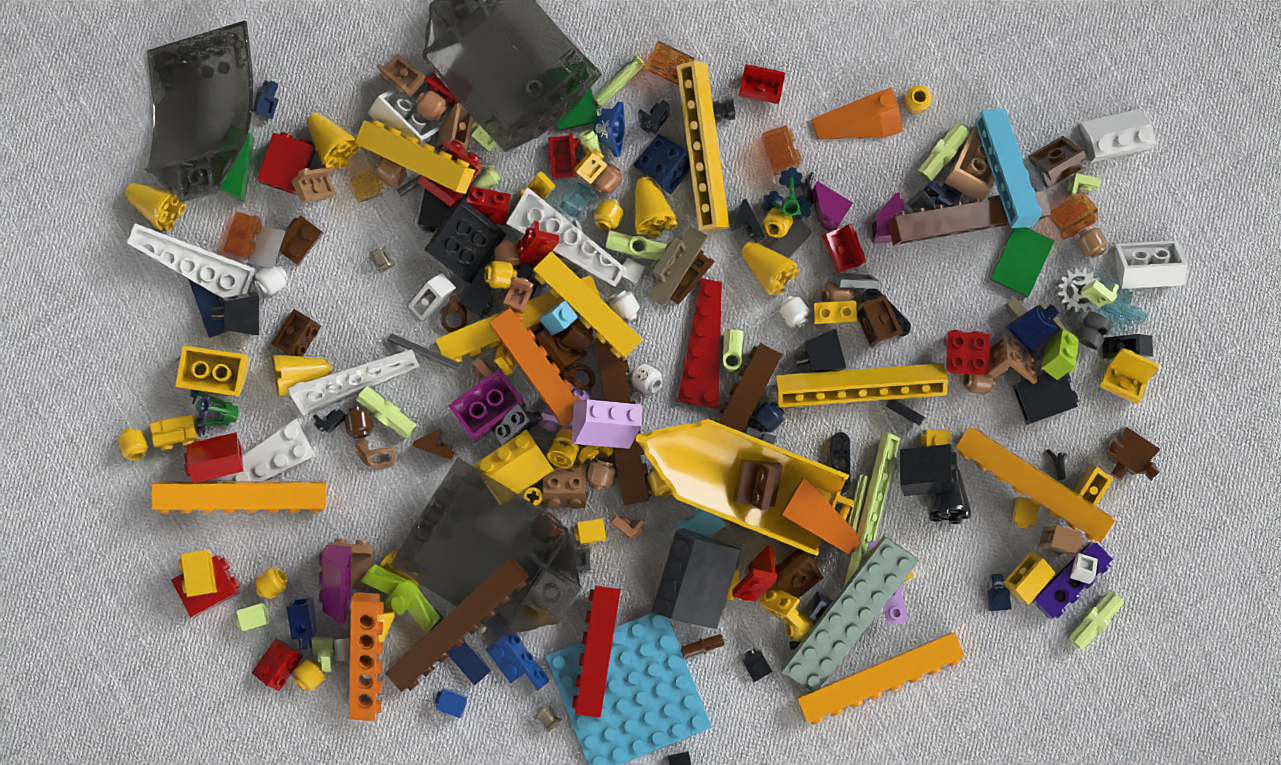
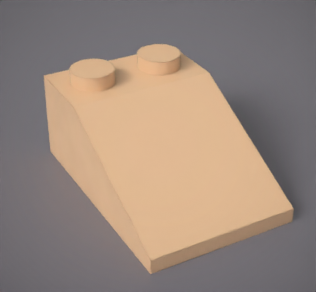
[945,127,995,201]

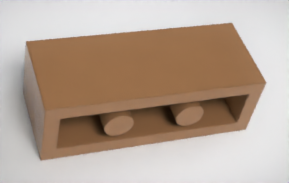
[1038,525,1083,554]

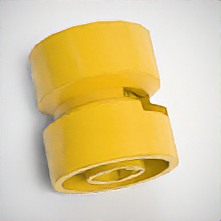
[547,428,581,469]

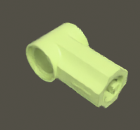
[722,329,743,373]

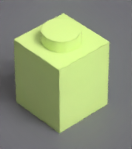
[235,603,270,631]

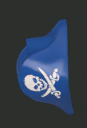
[593,102,625,157]

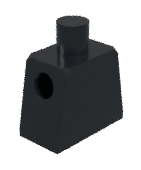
[211,292,259,335]
[794,329,846,372]

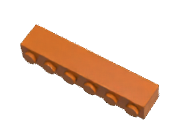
[489,308,581,429]

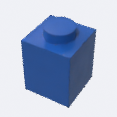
[434,688,469,718]

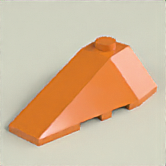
[811,87,903,139]

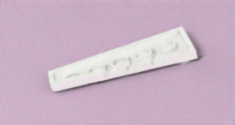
[506,188,626,287]
[127,223,256,298]
[288,349,420,415]
[198,419,316,512]

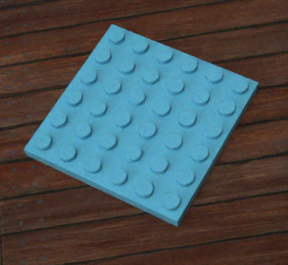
[545,612,712,765]

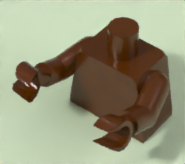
[1107,427,1160,481]

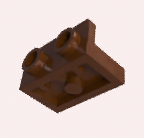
[279,215,323,266]
[271,309,321,356]

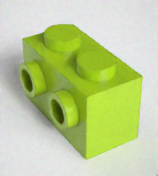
[1042,328,1079,380]

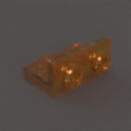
[644,41,695,85]
[1048,192,1098,240]
[223,211,262,259]

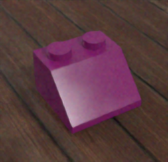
[812,181,853,231]

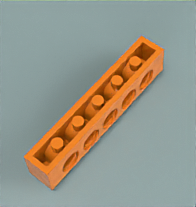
[349,592,384,721]

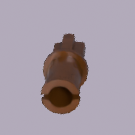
[681,634,725,659]

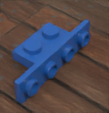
[485,613,549,691]

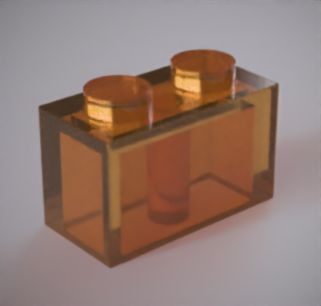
[761,125,802,176]

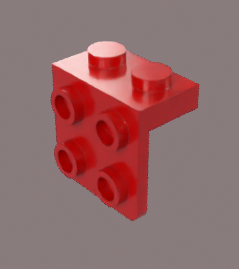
[944,330,990,376]
[732,545,777,602]

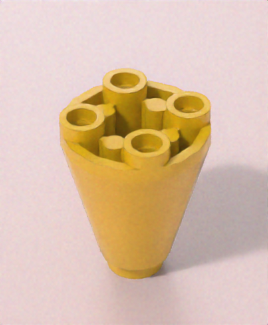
[306,113,361,169]
[635,177,677,238]
[125,183,186,232]
[741,241,799,296]

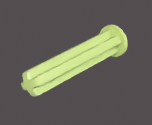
[594,54,646,107]
[848,475,871,533]

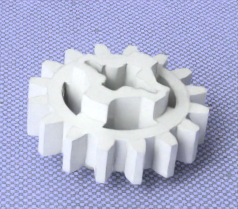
[1056,268,1100,314]

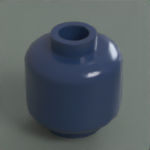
[753,401,785,433]

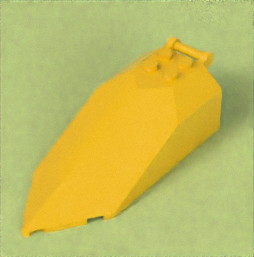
[636,419,855,556]

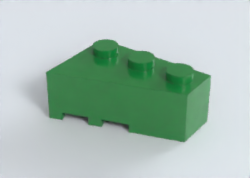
[203,124,254,203]

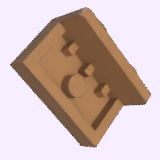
[377,54,426,97]
[291,166,336,203]

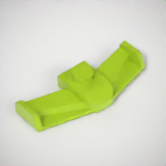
[360,564,441,635]

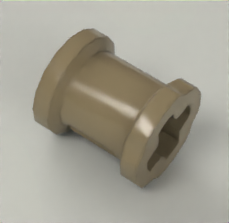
[369,246,395,273]
[533,704,561,733]

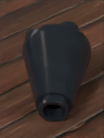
[928,465,971,524]

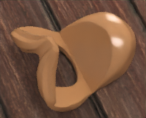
[354,438,395,469]

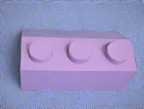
[572,399,642,449]

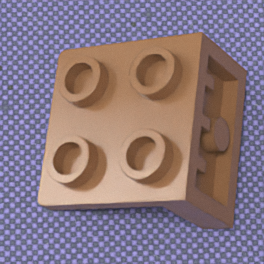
[989,334,1037,384]

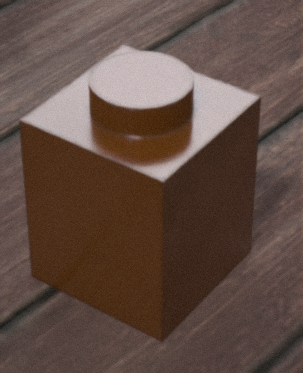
[560,318,594,353]

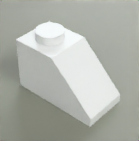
[408,273,456,321]

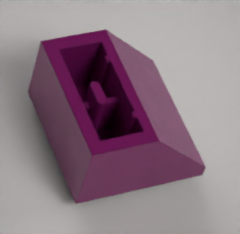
[871,193,905,243]

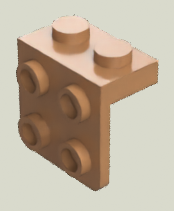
[543,458,587,509]
[328,538,374,588]

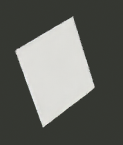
[248,226,286,268]

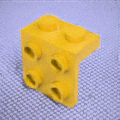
[1099,349,1160,404]

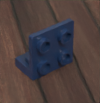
[634,134,691,195]

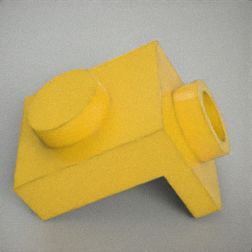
[519,171,556,200]

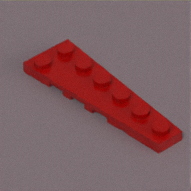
[677,278,722,409]

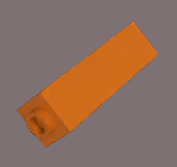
[780,478,860,554]

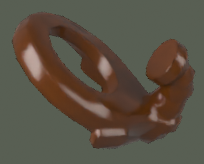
[440,296,467,332]
[559,362,596,390]

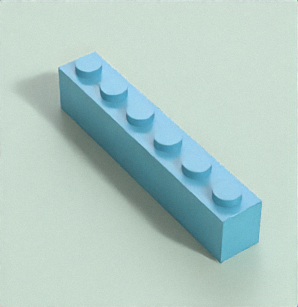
[975,108,1042,228]

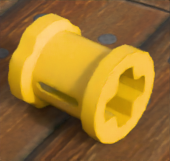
[523,487,543,507]

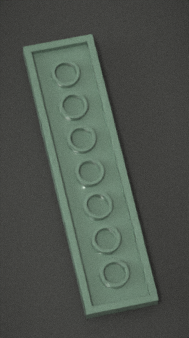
[780,535,919,692]

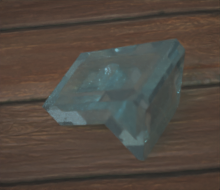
[560,182,596,220]
[1100,291,1147,325]

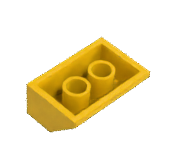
[175,345,250,397]
[474,430,554,506]

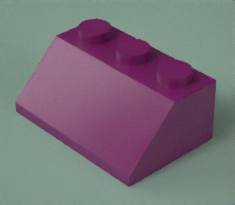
[448,368,526,443]
[319,545,352,624]

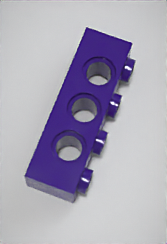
[1032,541,1113,619]

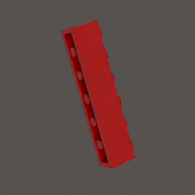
[572,585,621,718]

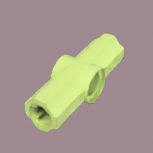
[917,123,970,181]
[605,231,667,261]
[356,386,417,439]
[1068,590,1124,650]

